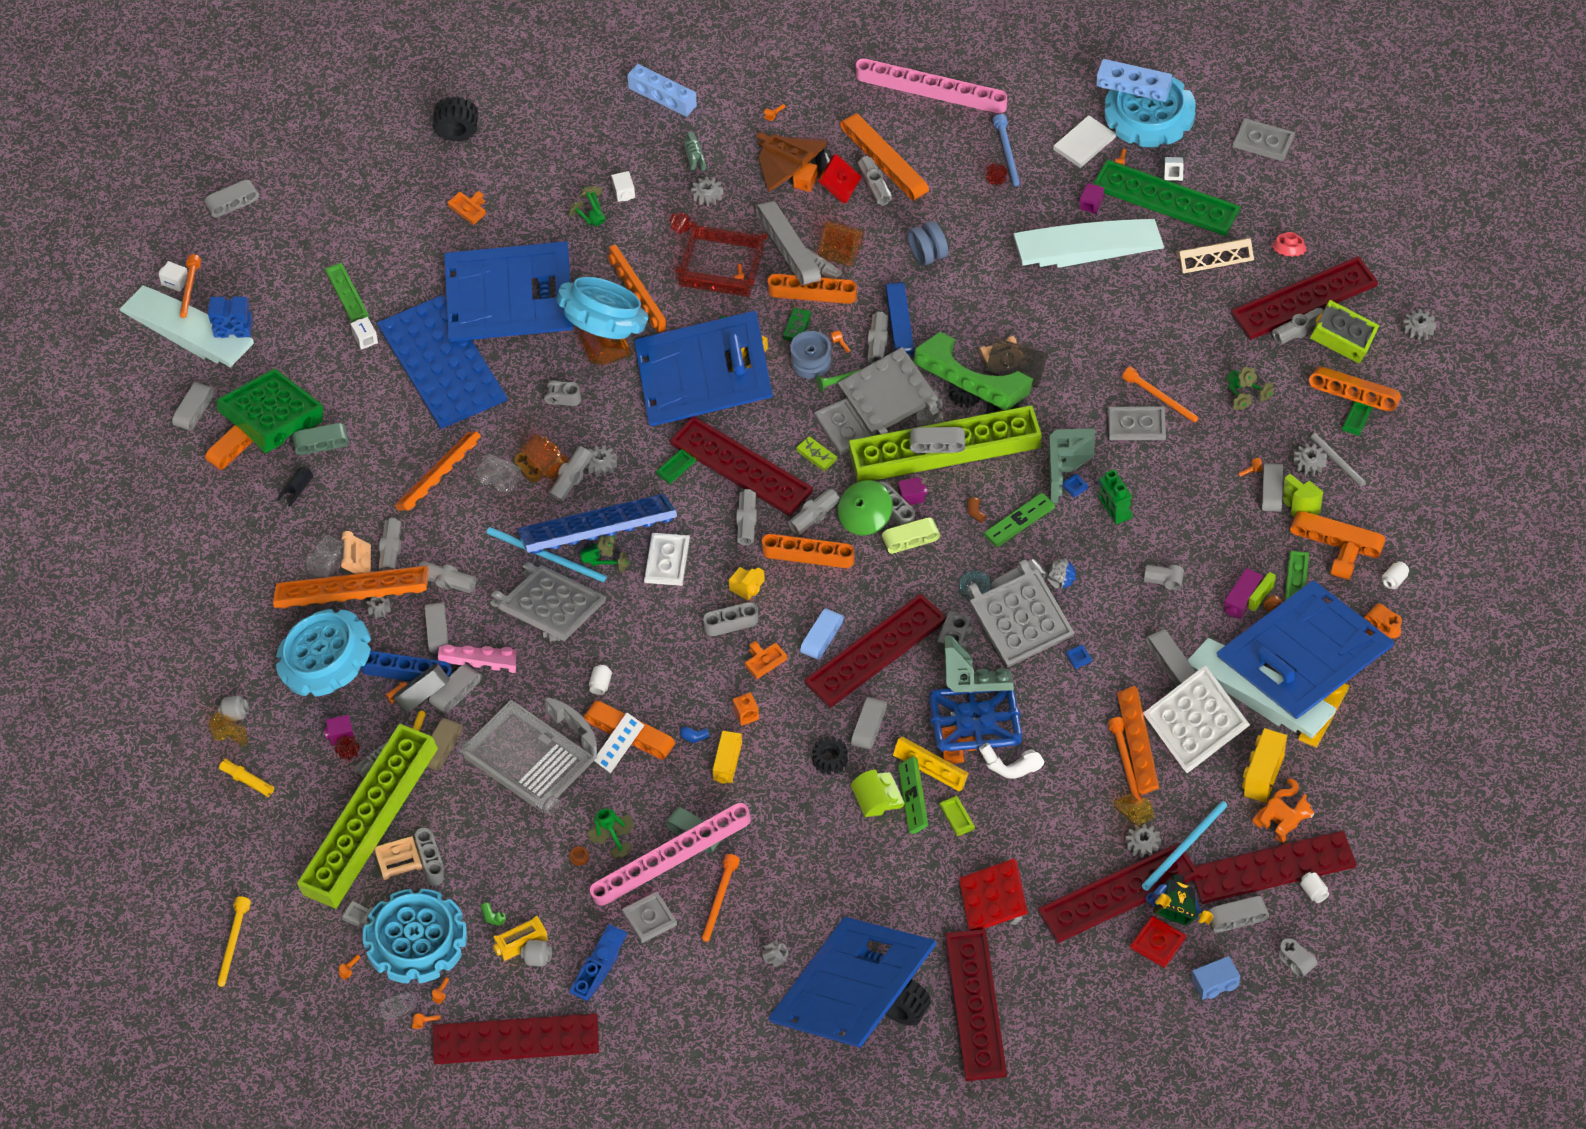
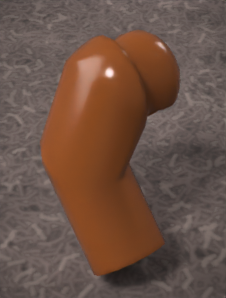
[967,497,987,523]

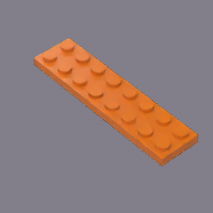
[273,566,429,609]

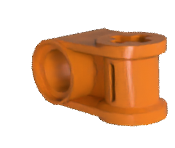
[1364,603,1402,638]

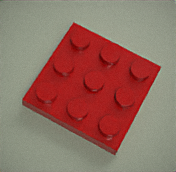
[959,858,1028,931]

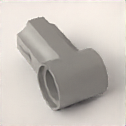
[1144,565,1184,590]

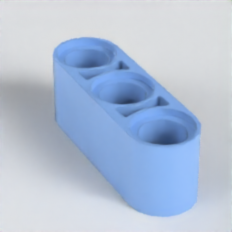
[800,608,844,660]

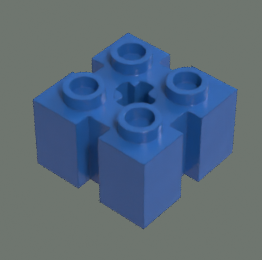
[208,297,253,338]

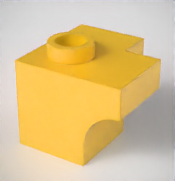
[729,567,765,601]

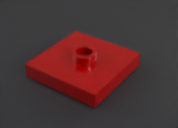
[818,154,862,204]
[1130,916,1187,968]

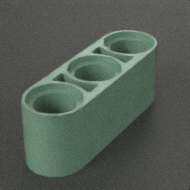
[292,423,349,455]
[665,807,722,853]

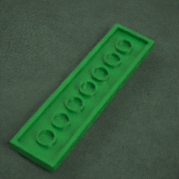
[1093,159,1240,236]

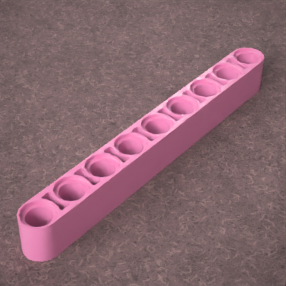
[856,59,1007,113]
[590,803,751,905]

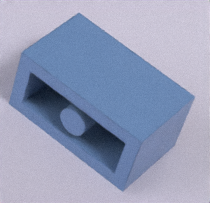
[1191,956,1240,1000]

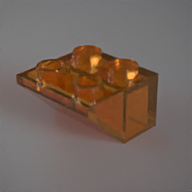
[521,433,569,479]

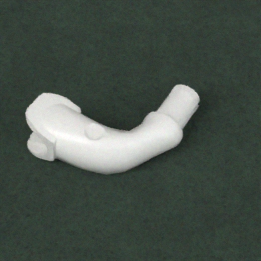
[979,743,1044,779]

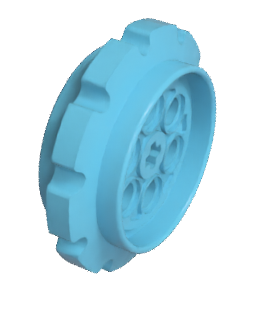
[1105,77,1196,147]
[556,277,649,339]
[276,609,371,696]
[363,888,467,984]

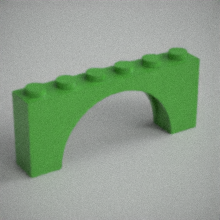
[913,332,1033,410]

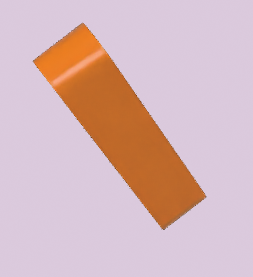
[768,274,857,304]
[1309,367,1401,411]
[205,425,253,470]
[1290,511,1386,558]
[762,534,855,568]
[584,701,676,760]

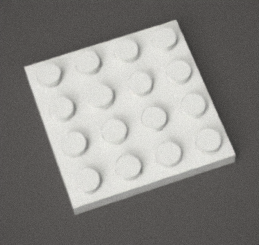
[1143,665,1250,773]

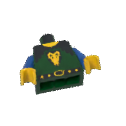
[1152,874,1214,926]

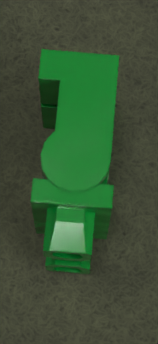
[1098,469,1133,525]

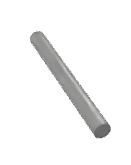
[1310,433,1366,487]

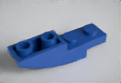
[569,924,628,1001]

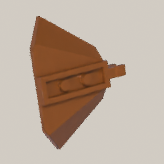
[756,132,827,192]

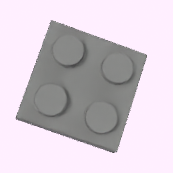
[622,891,677,943]

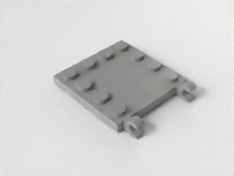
[838,347,939,436]
[967,559,1075,668]
[490,562,606,641]

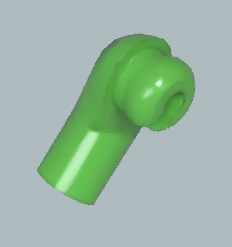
[481,903,506,926]

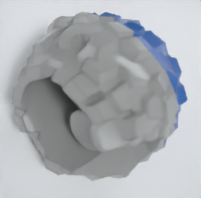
[1047,559,1076,589]

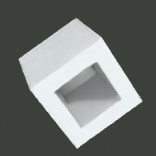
[1164,157,1183,181]
[611,171,635,202]
[159,261,188,292]
[351,317,378,349]

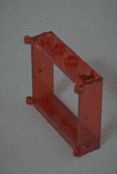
[675,221,768,297]

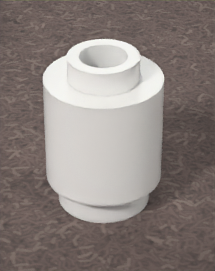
[1382,561,1409,589]
[589,665,612,695]
[1300,872,1329,903]

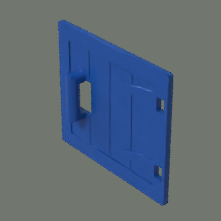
[444,241,574,342]
[635,311,773,426]
[1217,580,1394,719]
[768,917,937,1047]

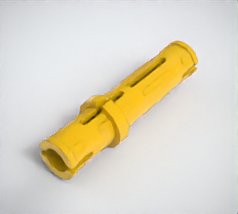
[219,758,274,797]

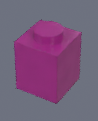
[1079,183,1104,214]
[898,477,927,505]
[324,715,355,746]

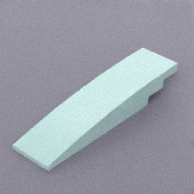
[1014,219,1164,268]
[119,285,254,368]
[1188,638,1336,738]

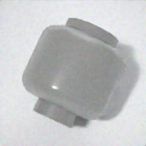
[218,695,249,722]
[521,940,552,967]

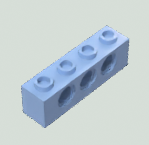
[1097,59,1172,102]
[627,64,697,117]

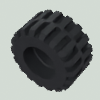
[432,97,479,142]
[885,979,931,1026]

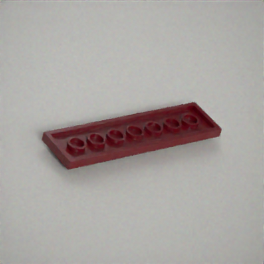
[1231,256,1378,340]
[670,416,813,516]
[804,594,947,708]
[1193,830,1357,904]
[1038,843,1199,943]
[945,929,1007,1081]
[433,1013,599,1065]

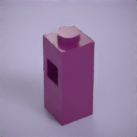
[1223,568,1263,619]

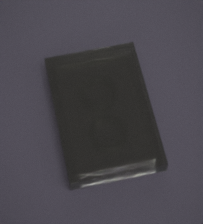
[984,337,1048,388]

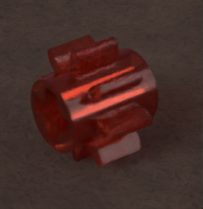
[985,163,1008,186]
[669,211,692,234]
[335,735,360,761]

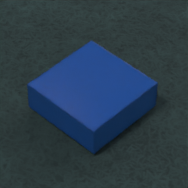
[1062,473,1088,498]
[1065,644,1092,669]

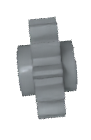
[691,177,723,207]
[1403,309,1437,340]
[1293,443,1327,475]
[585,445,617,477]
[1125,823,1161,859]

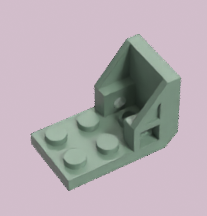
[1049,429,1095,503]
[944,635,1014,692]

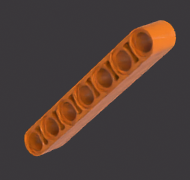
[840,113,929,201]

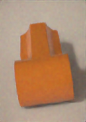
[1331,542,1359,580]

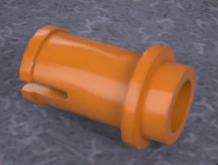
[385,681,407,704]

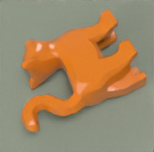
[1252,778,1314,844]

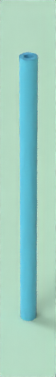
[487,527,607,583]
[1142,801,1227,891]

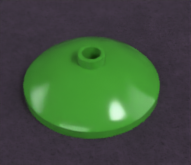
[838,480,893,536]

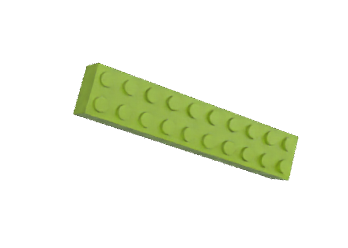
[849,405,1042,482]
[297,723,438,909]

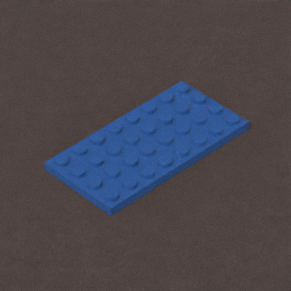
[377,295,507,430]
[517,493,677,554]

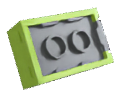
[1310,300,1380,364]

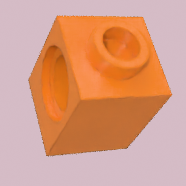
[793,163,818,192]
[733,692,759,726]

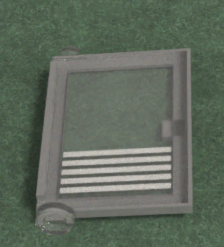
[458,700,595,816]

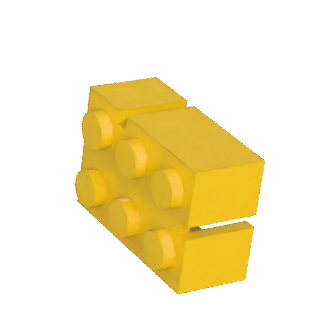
[1242,728,1287,803]

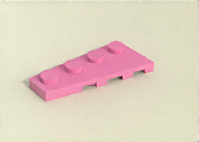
[438,645,517,673]

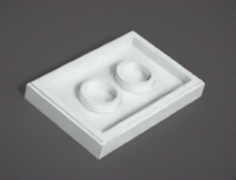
[1053,115,1116,168]
[644,533,690,586]

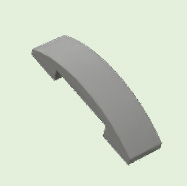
[545,697,597,759]

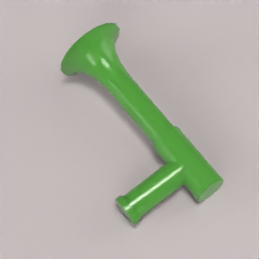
[816,369,861,393]

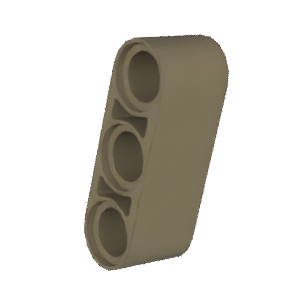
[427,718,463,771]

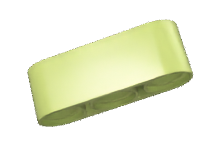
[882,518,940,554]

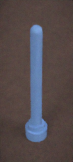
[992,114,1020,186]

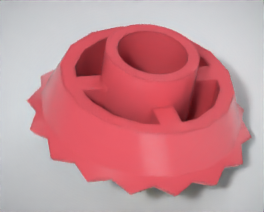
[1272,232,1307,257]

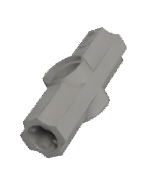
[857,156,892,206]
[1272,308,1323,345]
[868,312,888,363]
[549,446,593,502]
[737,489,757,545]
[788,489,840,535]
[379,518,402,571]
[419,561,477,593]

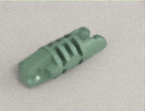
[683,132,706,171]

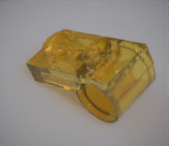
[209,712,248,747]
[1114,793,1154,826]

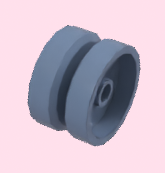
[907,220,948,266]
[790,331,831,379]

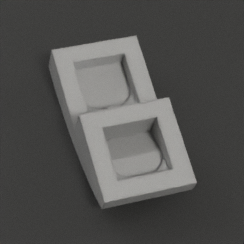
[342,900,373,929]

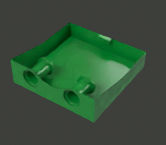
[217,368,323,454]

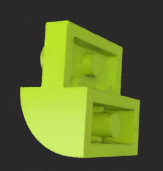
[1282,474,1323,517]
[851,769,905,817]

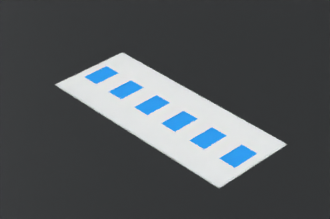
[594,713,644,773]

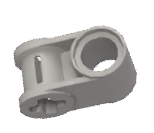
[544,380,581,406]
[1278,938,1317,978]

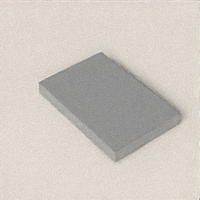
[1233,118,1295,162]
[814,398,872,455]
[1108,406,1166,440]

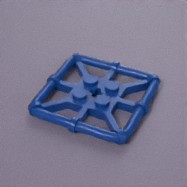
[929,688,1022,752]

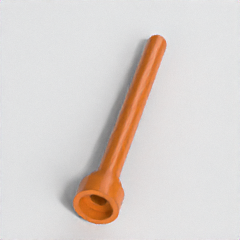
[180,254,201,318]
[1122,366,1198,422]
[1108,717,1141,803]
[702,854,740,942]

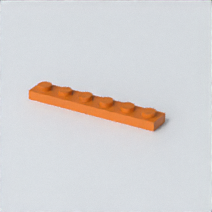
[607,245,666,334]
[394,431,481,511]
[1117,686,1160,795]

